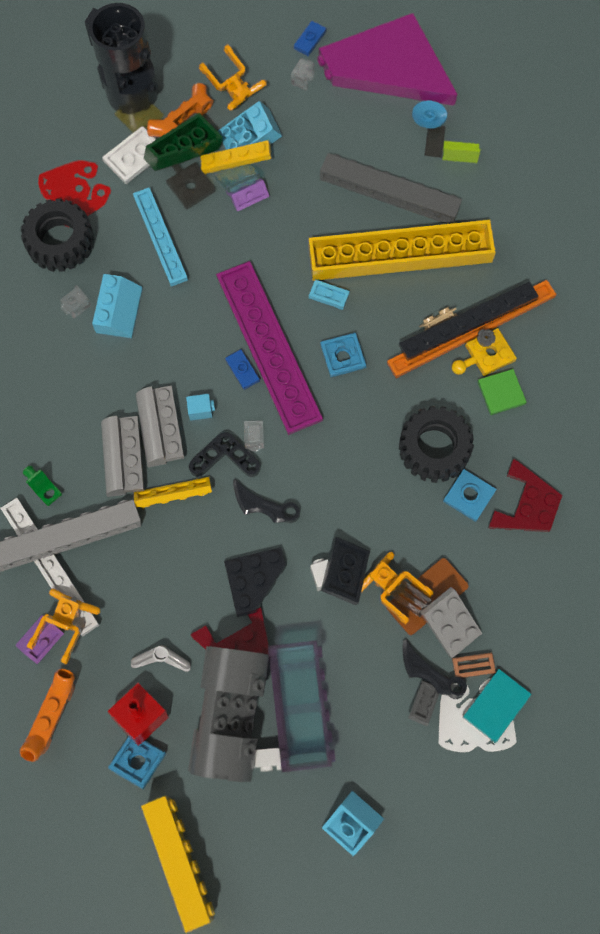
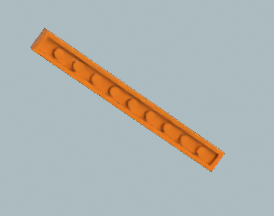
[387,280,556,379]

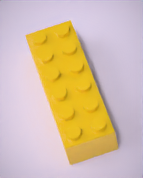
[141,796,215,933]

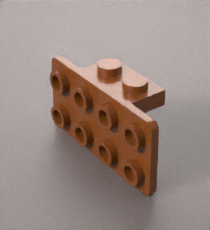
[386,558,469,636]

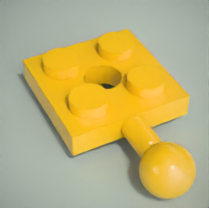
[451,328,517,376]

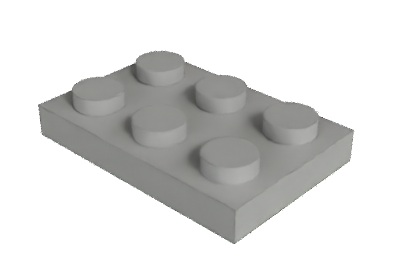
[420,587,482,658]

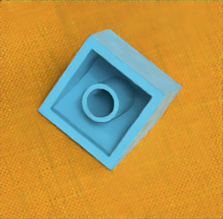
[322,791,384,857]

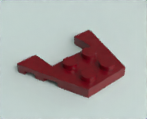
[488,459,563,532]
[190,607,271,659]

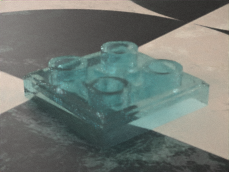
[214,164,260,193]

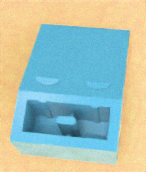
[218,101,282,150]

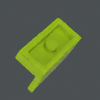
[442,141,480,163]

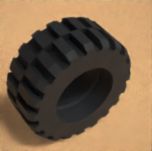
[21,199,94,272]
[399,406,474,483]

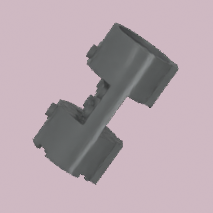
[188,646,269,782]

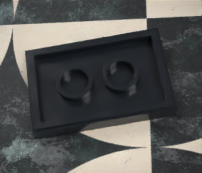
[321,537,370,605]

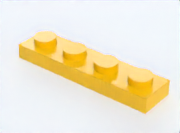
[201,140,271,174]
[134,477,212,508]

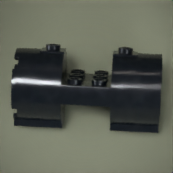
[84,3,158,115]

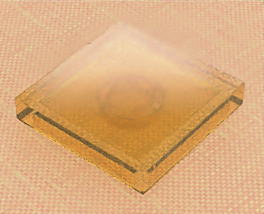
[114,104,164,133]

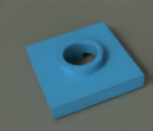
[320,332,366,378]
[443,469,497,522]
[108,736,166,790]

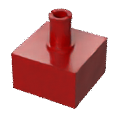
[107,683,169,746]

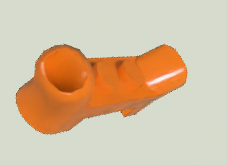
[147,83,213,137]
[19,669,75,762]

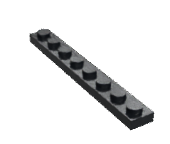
[399,281,539,361]

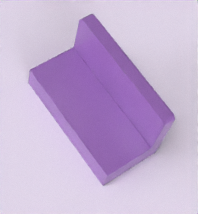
[226,177,269,211]
[16,615,64,664]

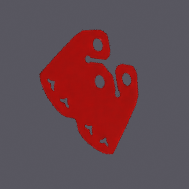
[38,160,111,227]

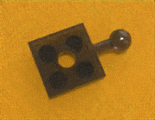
[166,162,216,210]

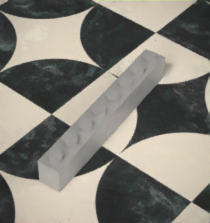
[0,500,141,572]

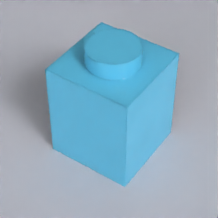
[186,394,215,421]

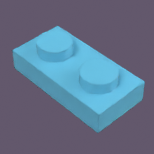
[309,280,350,310]

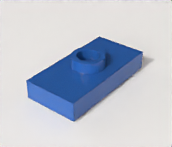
[294,21,326,56]
[225,349,260,390]

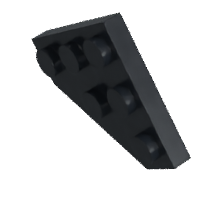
[224,547,286,617]

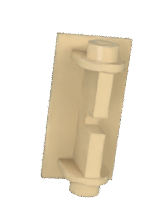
[419,307,457,331]

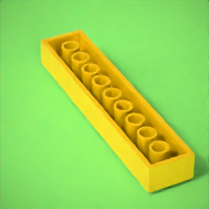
[309,220,496,281]

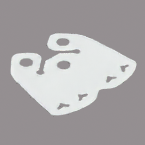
[439,678,517,752]

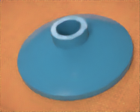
[412,101,447,128]

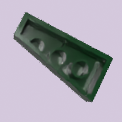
[144,113,223,171]

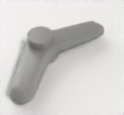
[131,645,190,672]

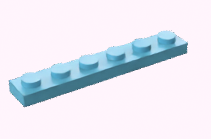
[133,188,188,287]

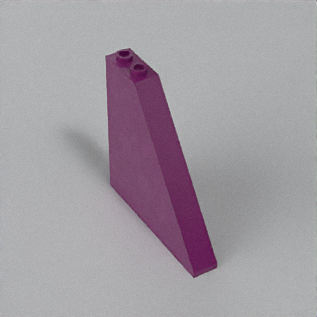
[317,13,457,105]

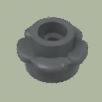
[477,329,496,347]

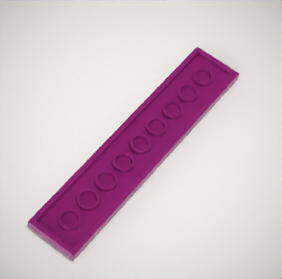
[216,261,323,435]

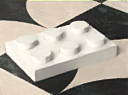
[102,126,156,184]

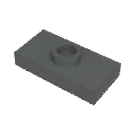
[408,680,439,726]

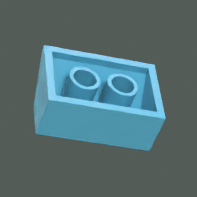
[92,274,143,338]

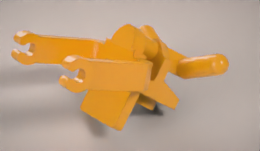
[199,44,267,111]
[361,552,433,625]
[27,588,101,664]

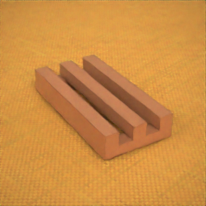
[452,653,496,678]

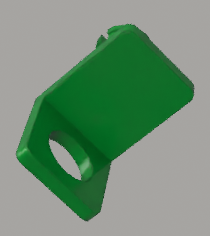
[23,466,62,506]

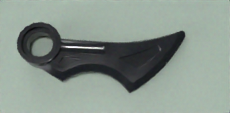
[233,479,300,523]
[402,640,467,699]

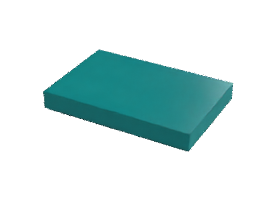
[462,669,532,743]

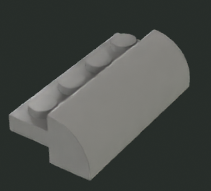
[136,386,184,467]
[101,416,144,497]

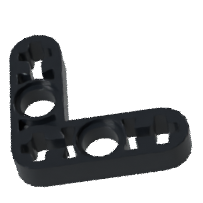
[189,432,260,477]

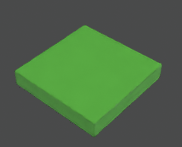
[477,369,527,415]

